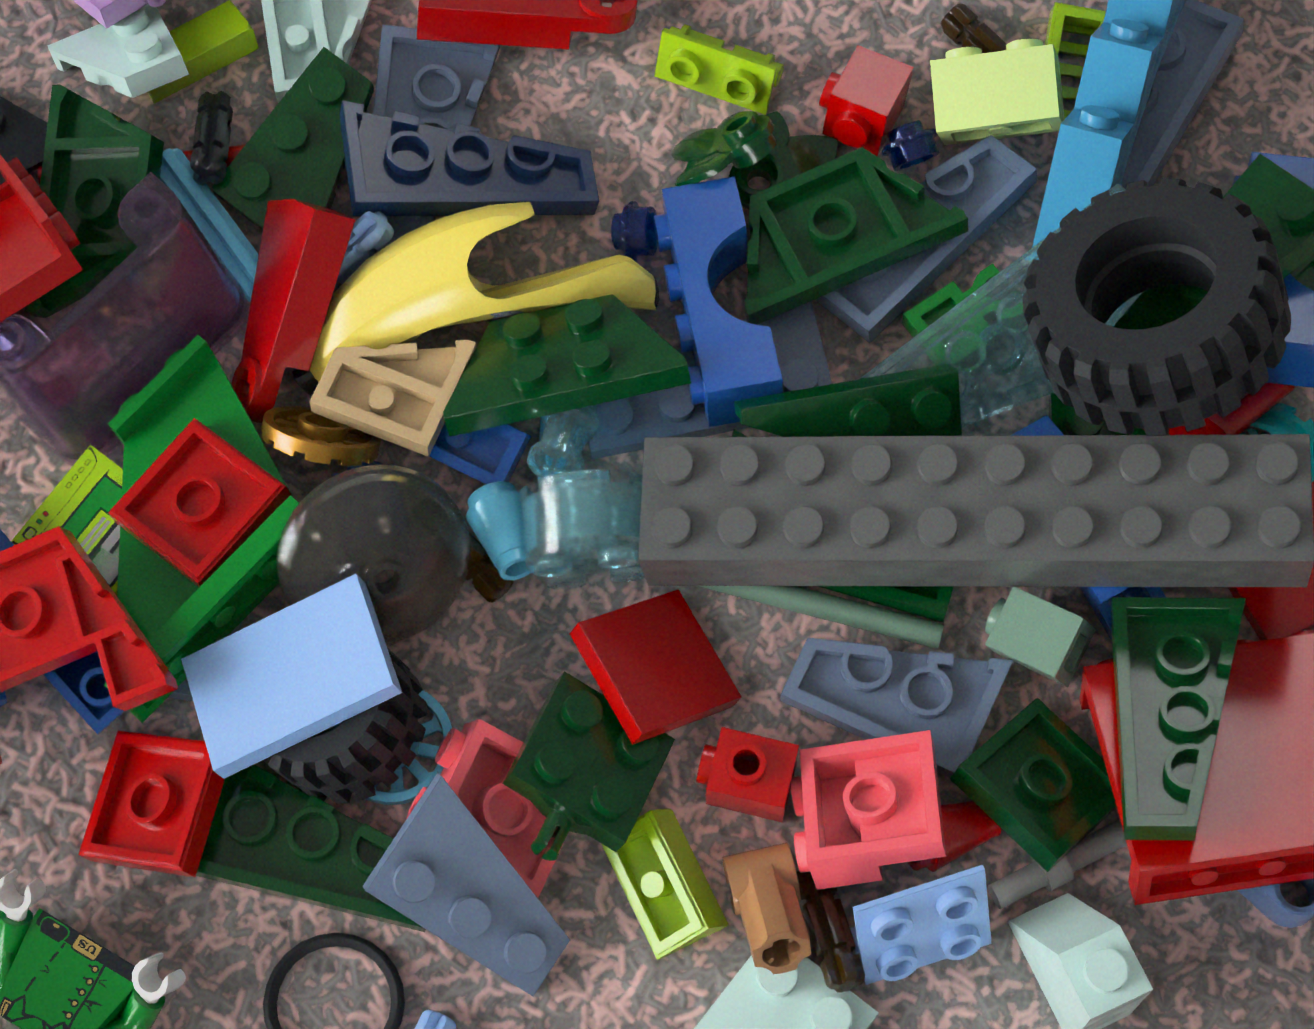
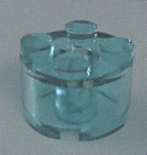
[520,469,645,590]

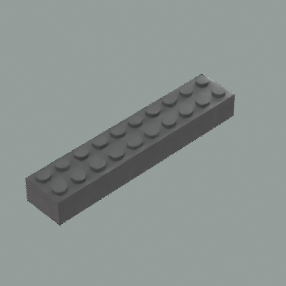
[638,434,1314,587]

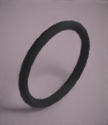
[263,933,405,1029]

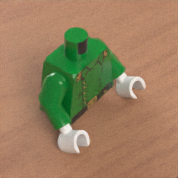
[0,869,186,1029]

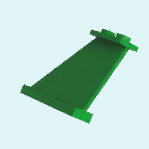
[104,335,325,723]

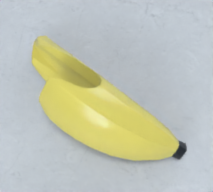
[292,202,660,396]

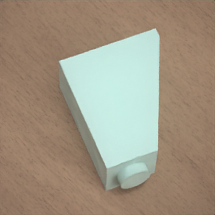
[1008,893,1153,1029]

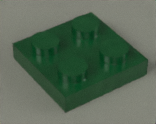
[950,698,1117,872]

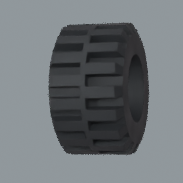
[263,647,427,804]

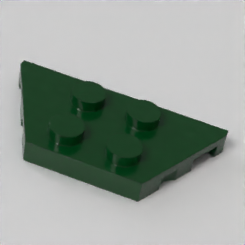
[25,84,164,318]
[745,147,969,325]
[443,294,691,437]

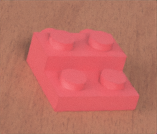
[406,719,563,898]
[791,730,946,890]

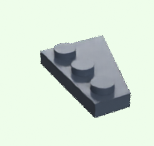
[780,637,1013,778]
[362,772,570,997]

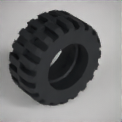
[1022,178,1291,436]

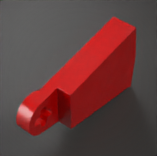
[417,0,638,50]
[231,199,355,423]

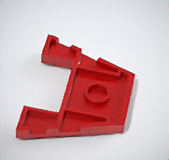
[0,526,178,764]

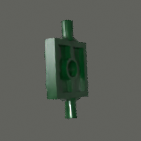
[502,671,675,861]

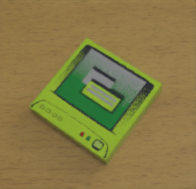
[11,444,123,596]

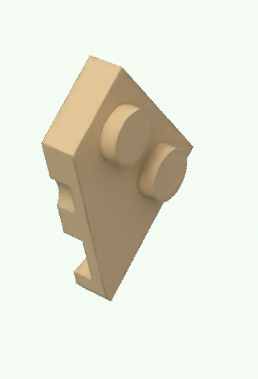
[309,340,476,457]

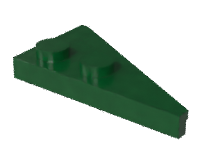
[734,363,962,437]

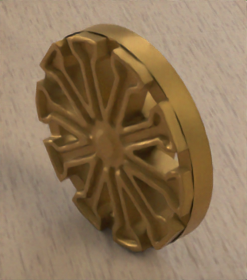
[261,406,381,466]

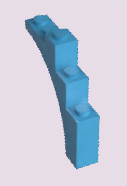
[1028,0,1186,266]

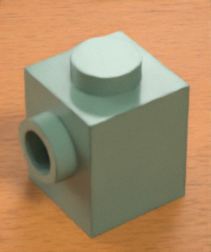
[985,586,1096,687]

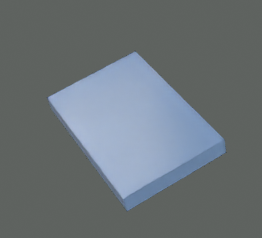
[181,574,402,778]

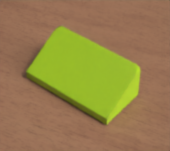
[147,0,259,104]
[601,809,729,960]

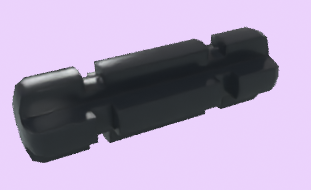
[190,91,233,186]

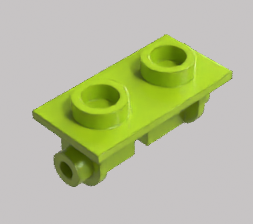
[654,24,784,115]

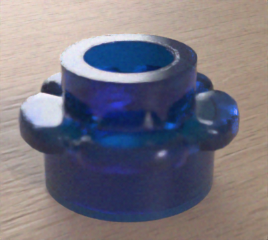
[881,120,940,171]
[611,201,658,262]

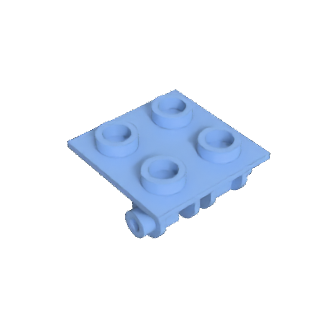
[850,865,992,985]

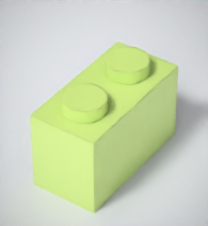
[930,39,1064,145]

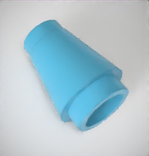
[466,481,537,580]

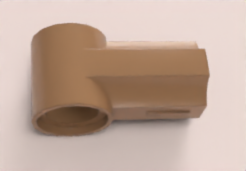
[722,842,811,975]

